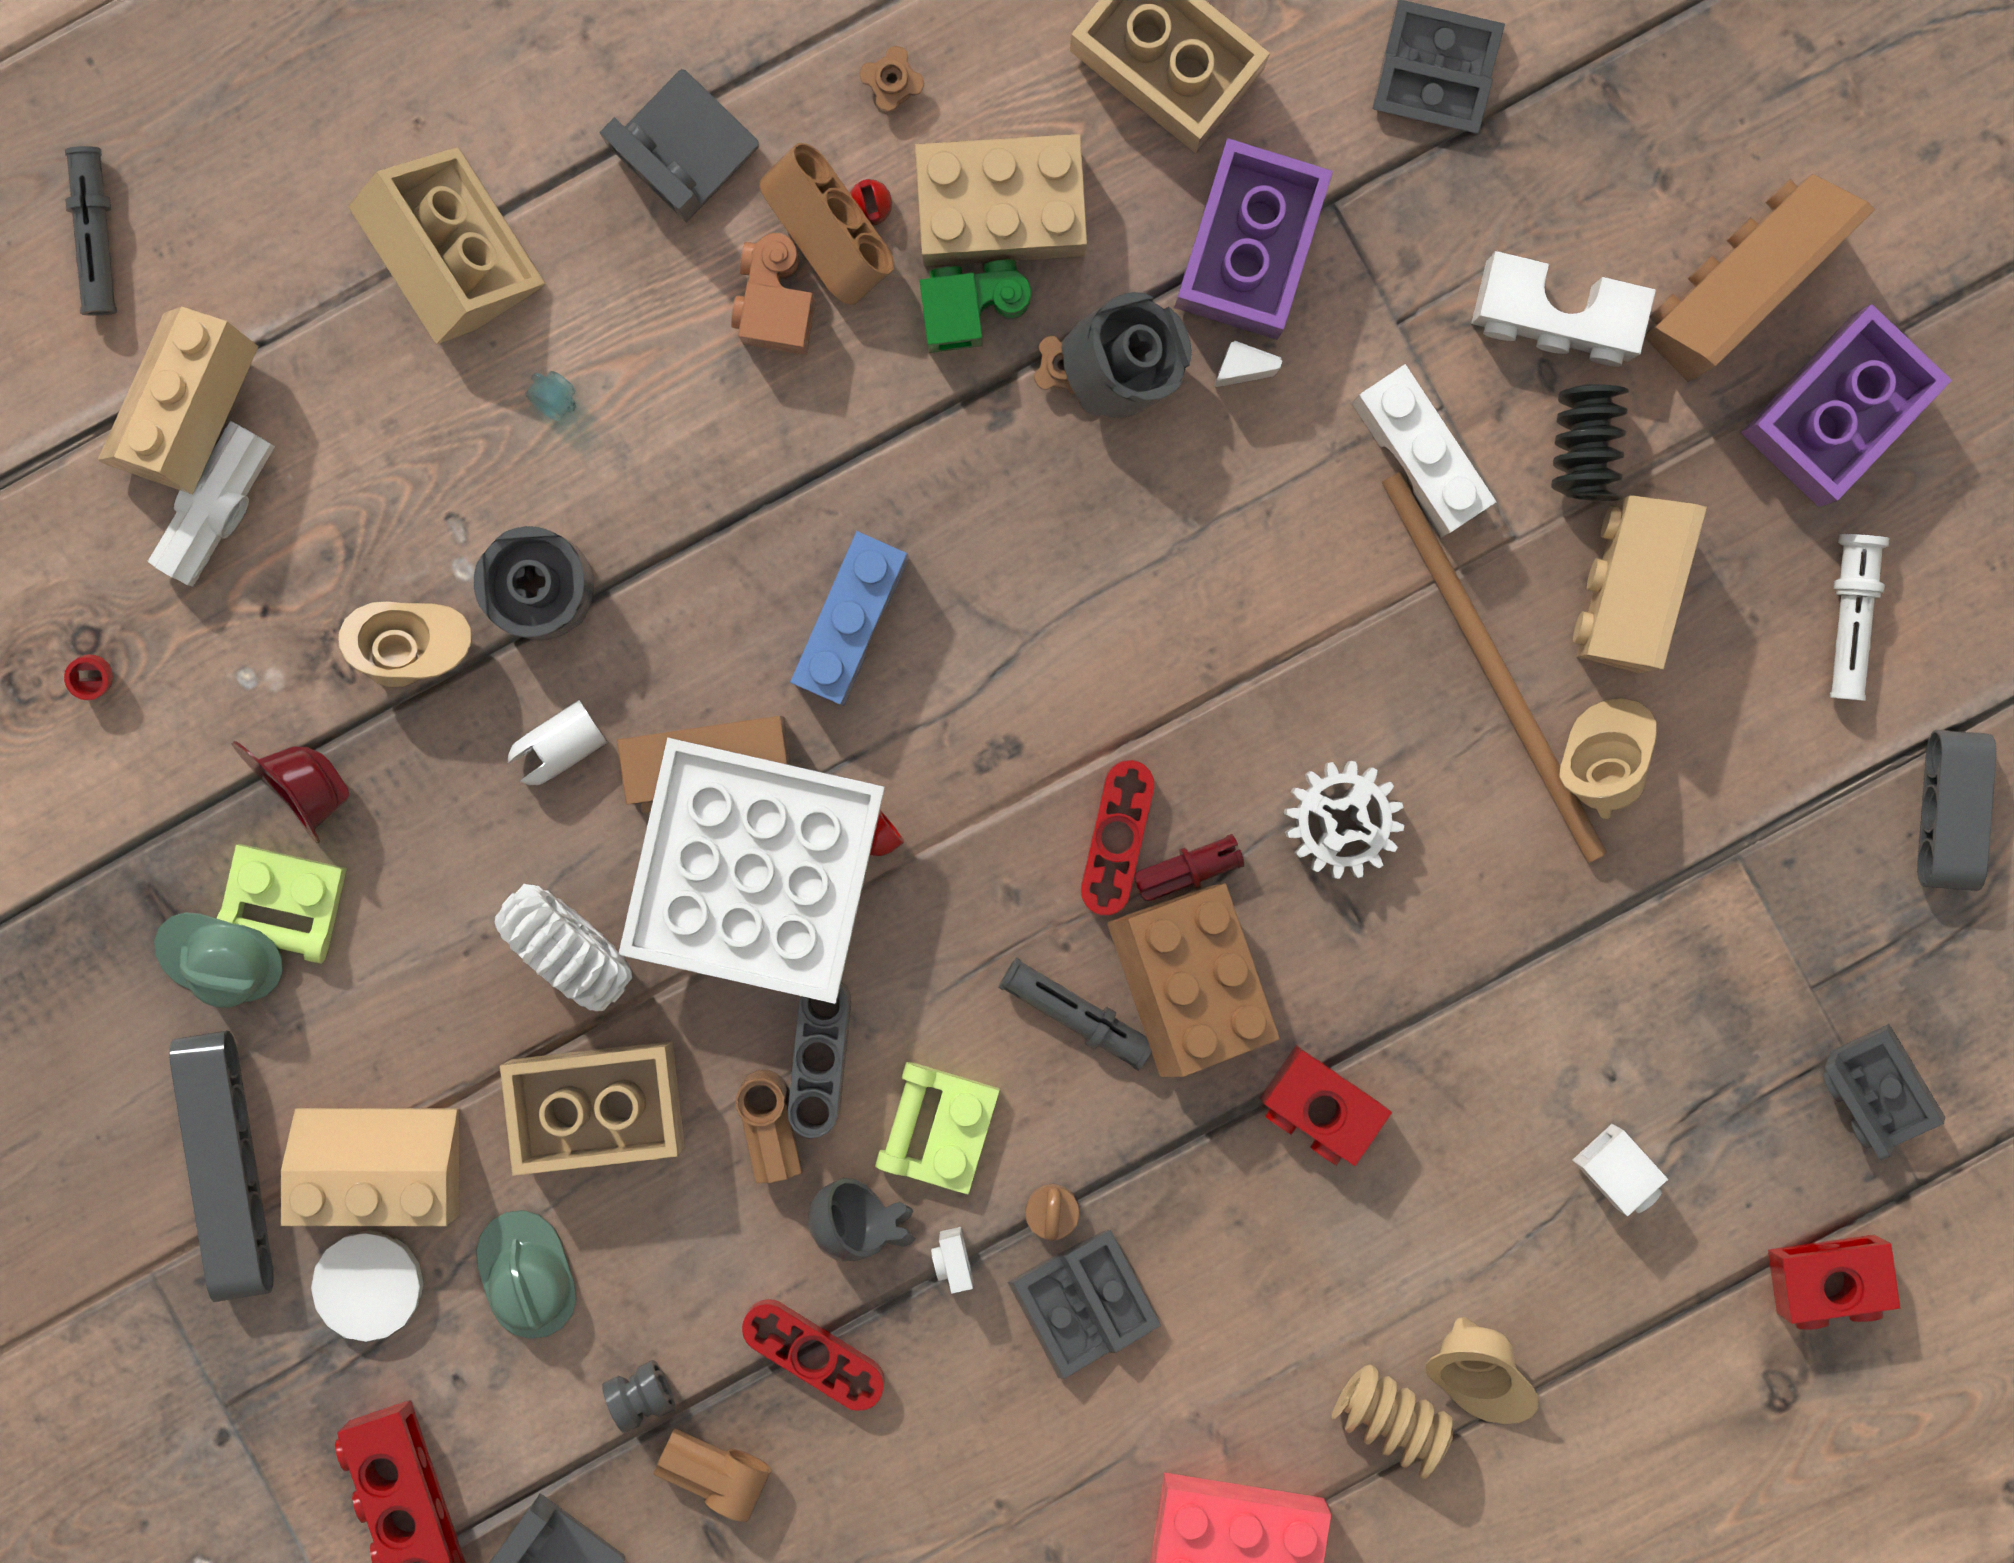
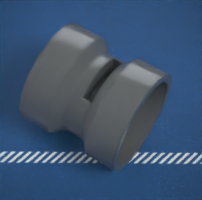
[602,1360,675,1433]

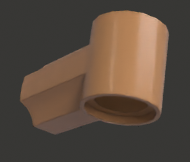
[736,1070,803,1184]
[653,1428,771,1522]

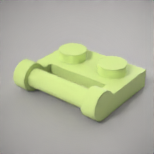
[217,844,347,964]
[875,1062,1000,1195]

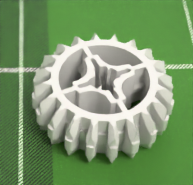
[494,884,632,1011]

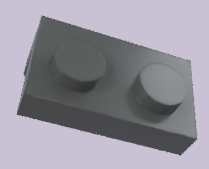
[1823,1024,1945,1160]

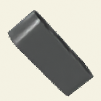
[1917,730,1996,891]
[788,981,851,1138]

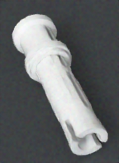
[1830,534,1890,701]

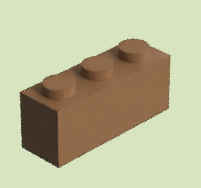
[617,716,791,814]

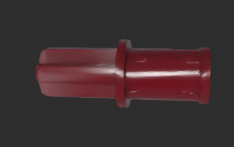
[1135,834,1244,901]

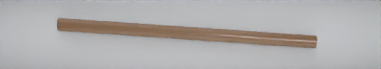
[1382,472,1607,863]

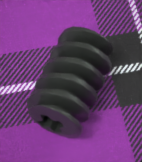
[1551,384,1629,501]

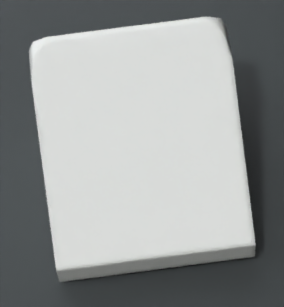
[1214,341,1283,387]

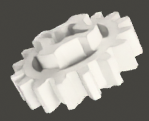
[1284,761,1404,879]

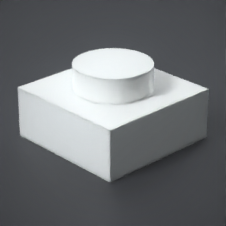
[931,1227,973,1294]

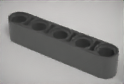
[169,1030,274,1302]

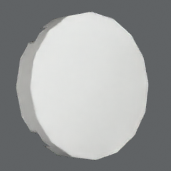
[311,1230,424,1342]

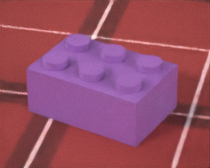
[1174,138,1333,340]
[1740,304,1952,507]

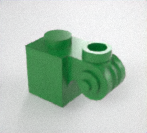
[919,259,1031,353]

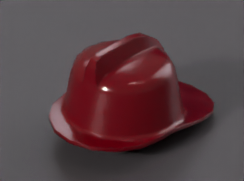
[231,741,349,844]

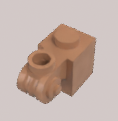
[731,233,816,355]

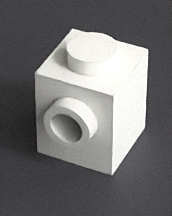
[1572,1124,1668,1216]

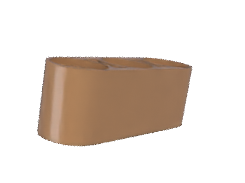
[759,143,894,305]

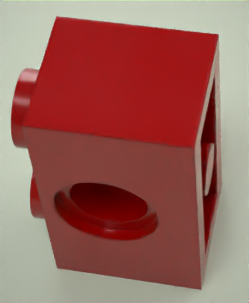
[1260,1045,1392,1166]
[1768,1234,1901,1330]

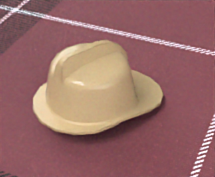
[339,602,472,687]
[1559,698,1657,819]
[1426,1317,1539,1424]

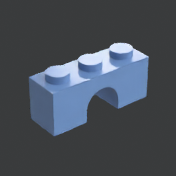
[790,531,909,706]

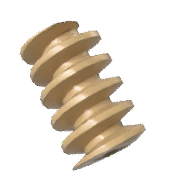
[1331,1364,1454,1480]

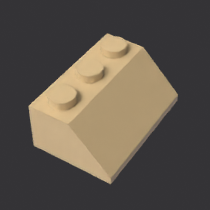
[348,147,545,345]
[98,306,259,495]
[1573,495,1707,674]
[281,1108,459,1226]

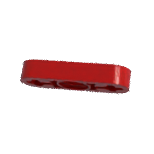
[1080,760,1154,915]
[742,1299,885,1411]

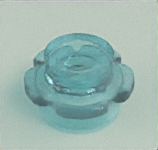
[525,371,577,421]

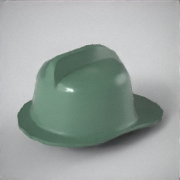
[154,912,283,1008]
[476,1210,577,1339]

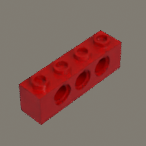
[335,1400,466,1563]

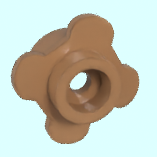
[860,46,924,112]
[1034,336,1075,394]

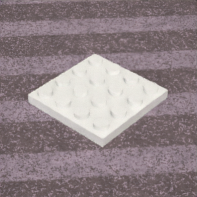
[618,738,885,1004]

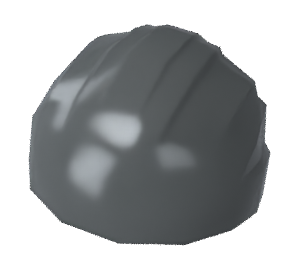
[808,1178,916,1262]

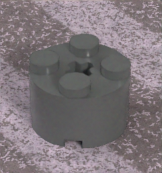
[1061,292,1192,418]
[474,526,594,640]

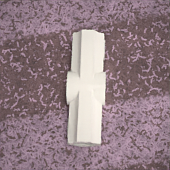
[148,421,275,587]

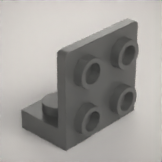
[599,69,759,223]
[489,1493,625,1563]

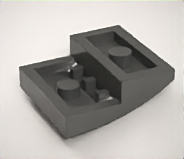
[1372,0,1505,134]
[1008,1230,1161,1379]

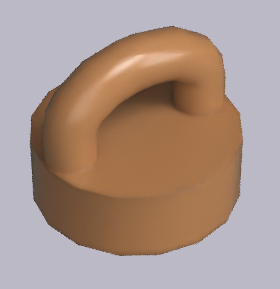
[1025,1184,1080,1241]

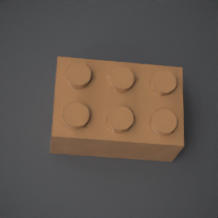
[1107,883,1280,1077]

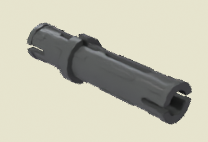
[65,146,117,316]
[998,957,1152,1071]

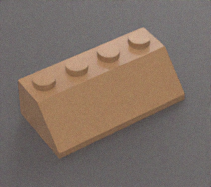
[1644,174,1875,382]

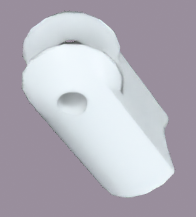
[508,700,607,785]

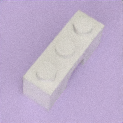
[1471,251,1656,367]
[1351,364,1496,538]

